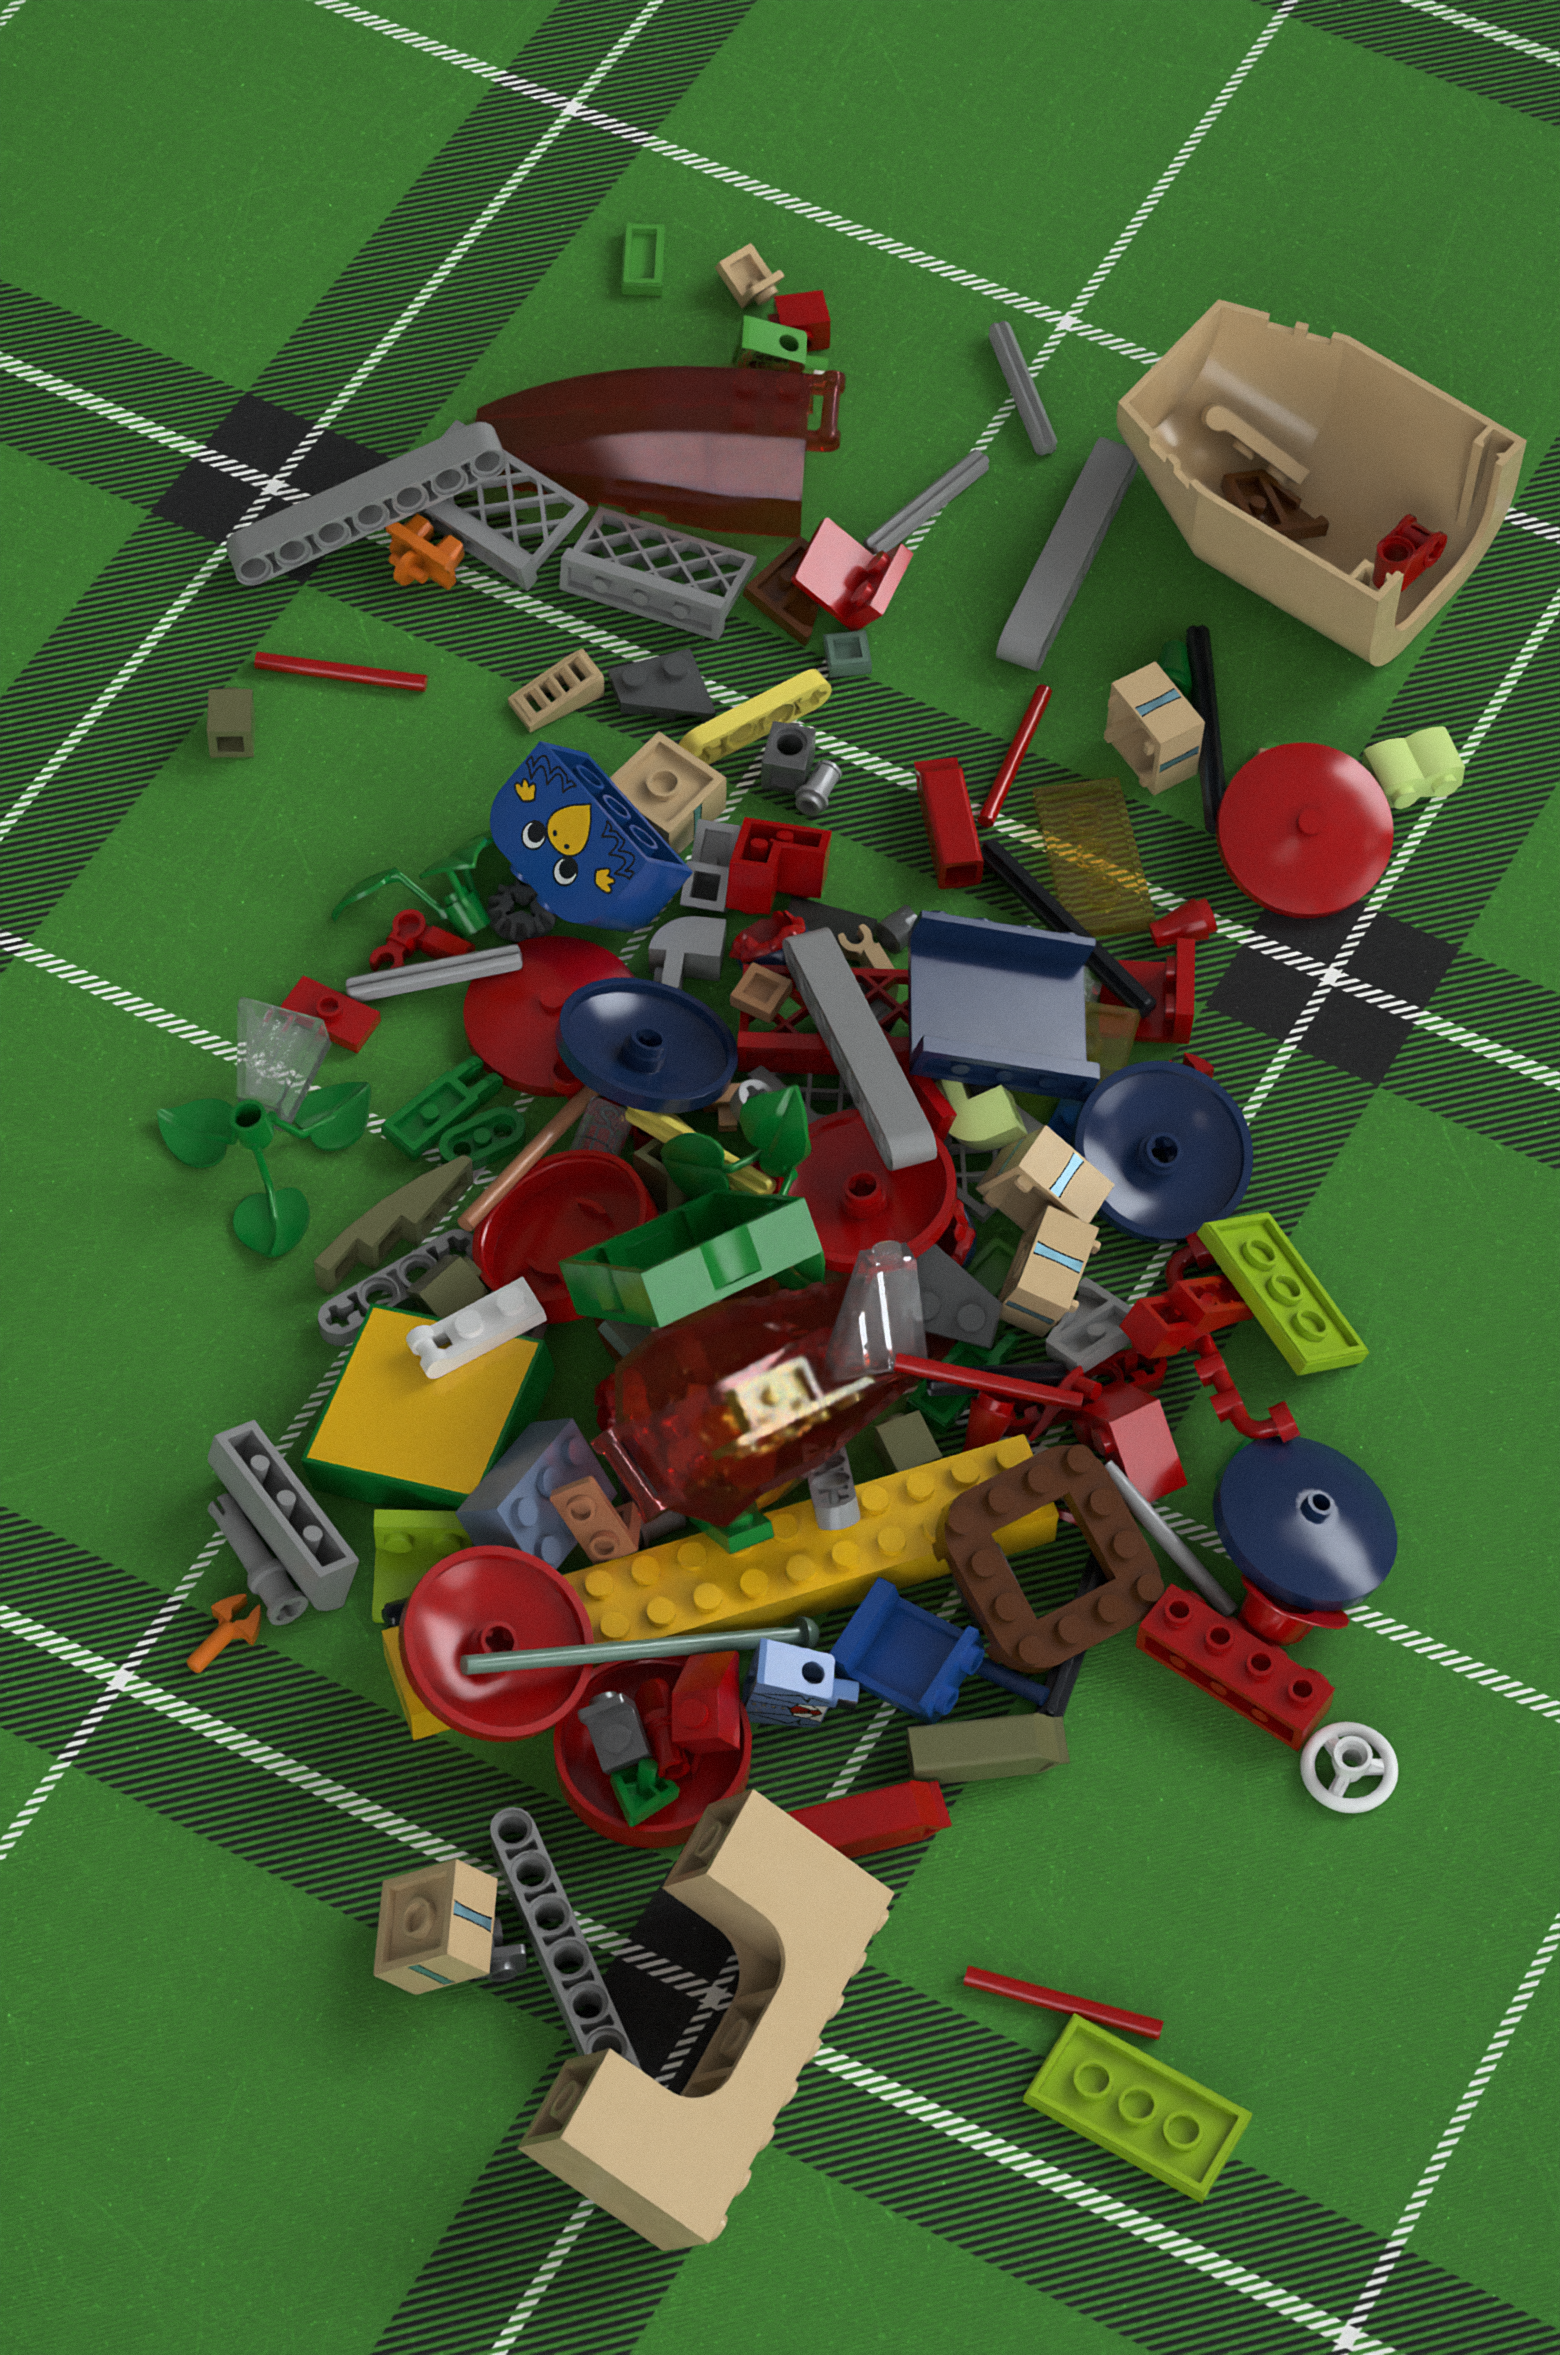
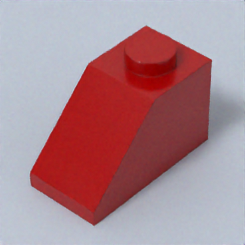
[672,1651,740,1754]

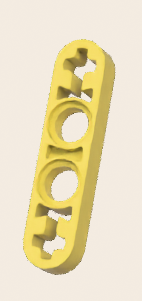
[679,669,832,765]

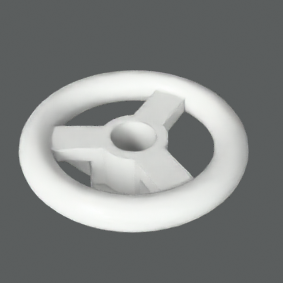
[1300,1722,1398,1813]

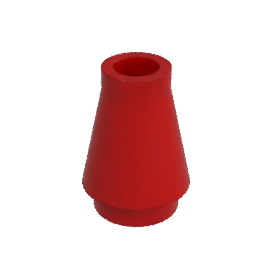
[1148,898,1218,949]
[962,1390,1016,1453]

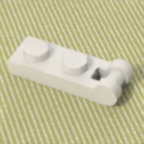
[406,1277,547,1379]

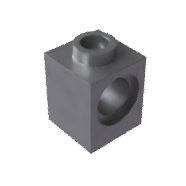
[761,721,816,794]

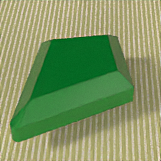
[610,1758,680,1827]

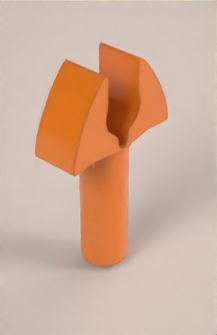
[186,1594,262,1673]

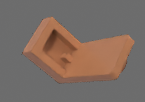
[550,1476,642,1565]

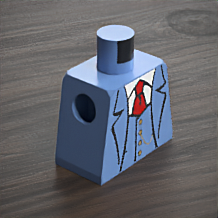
[742,1638,859,1728]

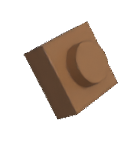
[730,962,792,1024]

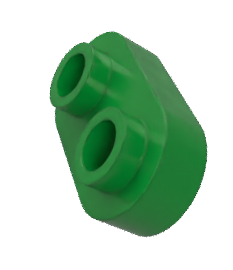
[439,1106,526,1171]

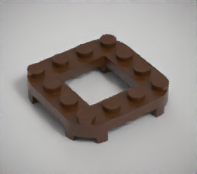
[932,1444,1164,1676]

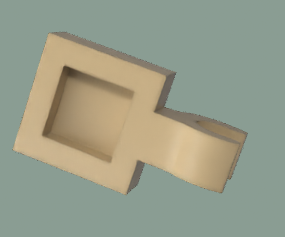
[837,924,899,1000]

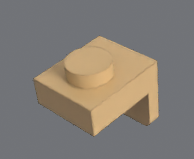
[714,243,785,308]

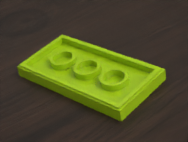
[1196,1212,1370,1376]
[1023,2013,1253,2204]

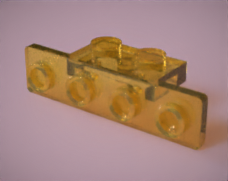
[711,1354,876,1462]

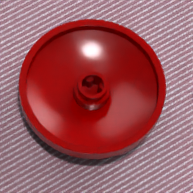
[1215,742,1394,919]
[463,936,635,1097]
[770,1109,957,1274]
[398,1545,594,1742]

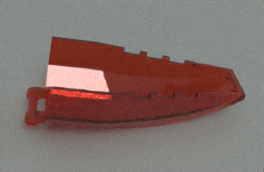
[475,363,846,538]
[590,1263,957,1527]

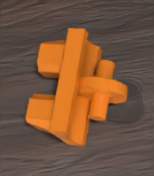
[386,513,465,590]

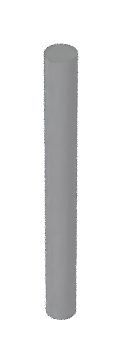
[1105,1460,1239,1616]

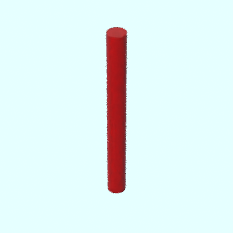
[254,651,428,692]
[977,684,1053,827]
[893,1352,1084,1412]
[963,1965,1164,2040]

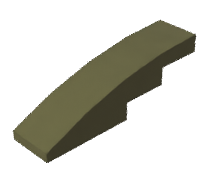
[313,1155,473,1294]

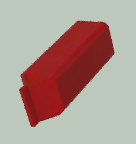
[914,757,984,889]
[786,1780,952,1859]

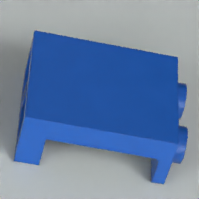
[829,1577,984,1725]

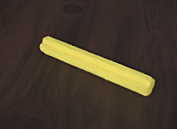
[625,1107,776,1195]

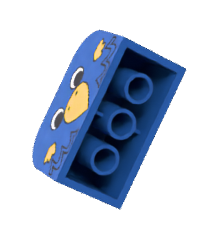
[490,741,693,933]

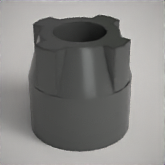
[874,904,918,954]

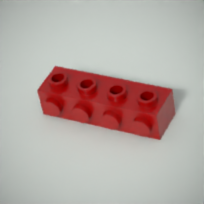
[1135,1583,1335,1752]

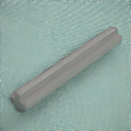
[988,321,1057,456]
[863,449,989,556]
[346,944,523,1002]

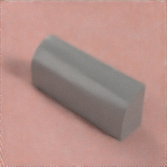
[208,1420,360,1611]

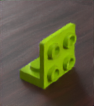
[372,1509,473,1623]

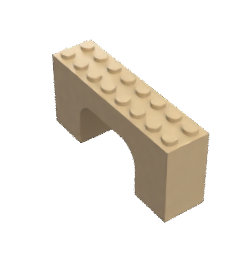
[517,1789,895,2251]

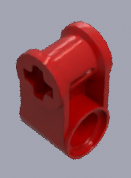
[1372,514,1447,592]

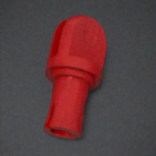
[634,1678,690,1780]

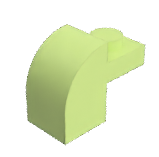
[935,1079,1028,1151]

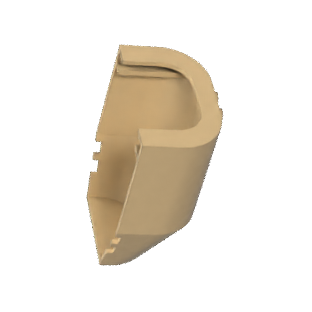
[1116,299,1527,667]

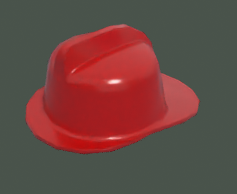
[1237,1574,1350,1646]

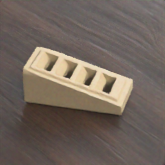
[508,648,604,733]

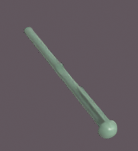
[460,1616,819,1675]

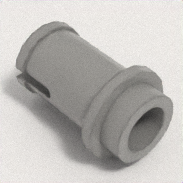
[795,760,842,816]
[638,1499,686,1549]

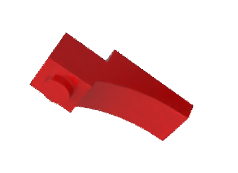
[1119,1275,1254,1359]

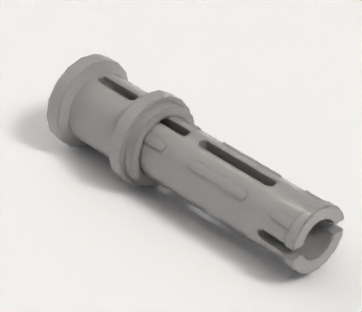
[208,1493,308,1626]

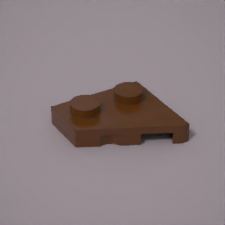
[1220,469,1329,541]
[742,536,819,647]

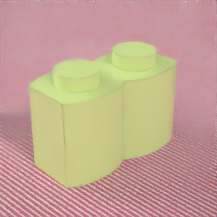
[1362,726,1465,809]

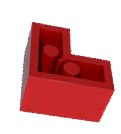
[725,817,832,915]
[1072,1380,1188,1503]

